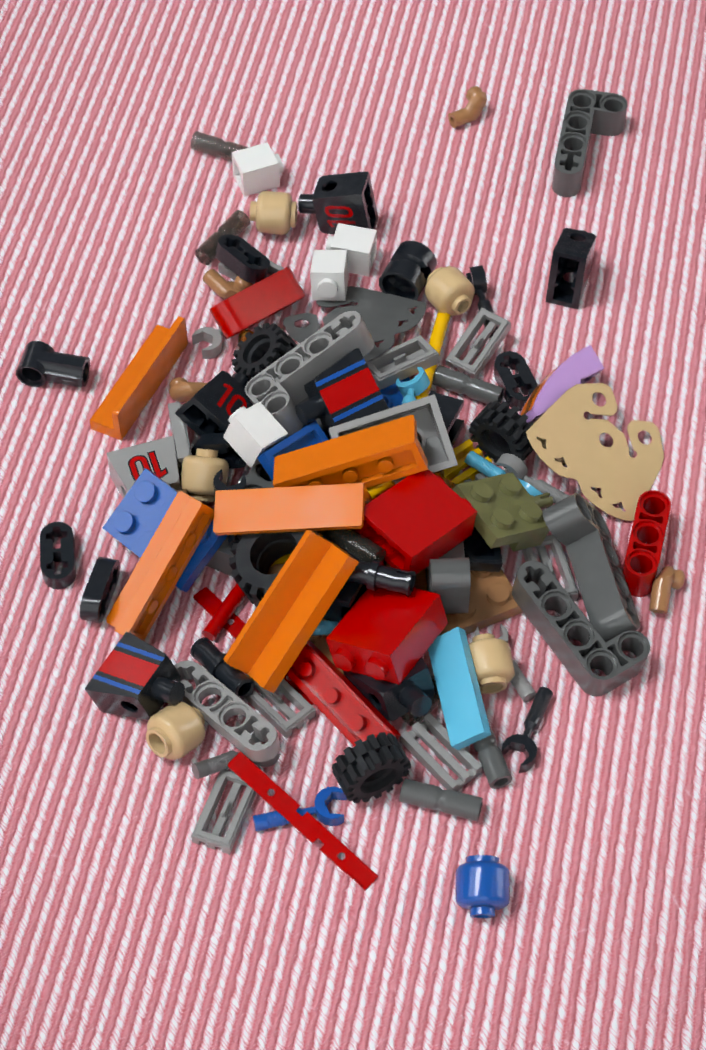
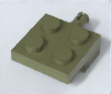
[453,472,553,552]

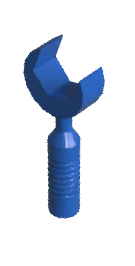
[253,786,347,832]

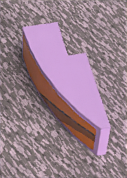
[520,345,604,423]

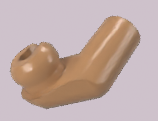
[448,86,487,128]
[169,377,207,402]
[649,566,685,614]

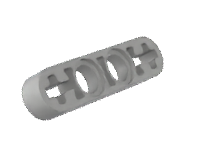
[174,660,281,762]

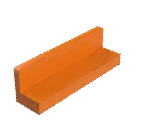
[90,316,188,441]
[273,415,428,488]
[213,483,372,536]
[106,491,214,641]
[224,530,359,693]

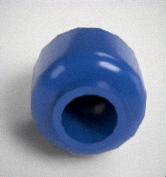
[455,855,510,918]

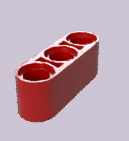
[209,266,306,339]
[623,490,671,597]

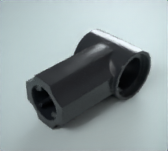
[16,341,90,387]

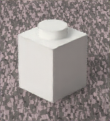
[231,142,283,197]
[326,223,377,277]
[310,250,349,301]
[223,402,288,468]

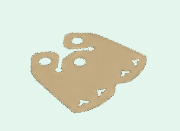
[526,383,664,521]

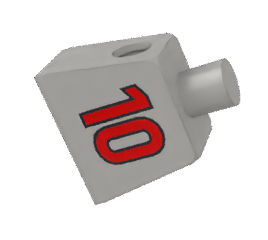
[106,436,181,498]

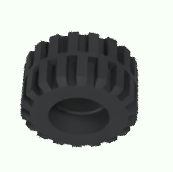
[229,531,319,607]

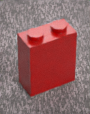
[355,469,477,574]
[326,588,448,685]

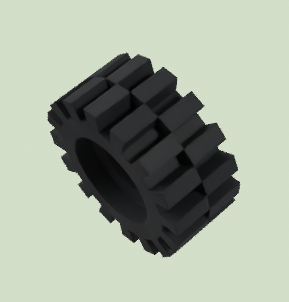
[232,323,297,380]
[469,401,538,469]
[332,732,411,803]

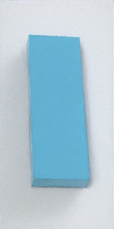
[428,627,491,750]

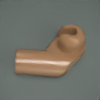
[203,269,253,299]

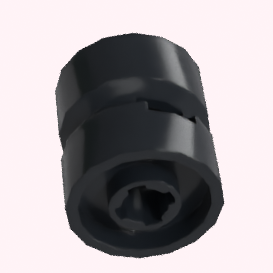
[379,241,437,300]

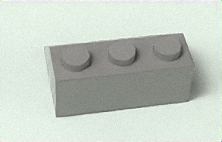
[328,394,458,484]

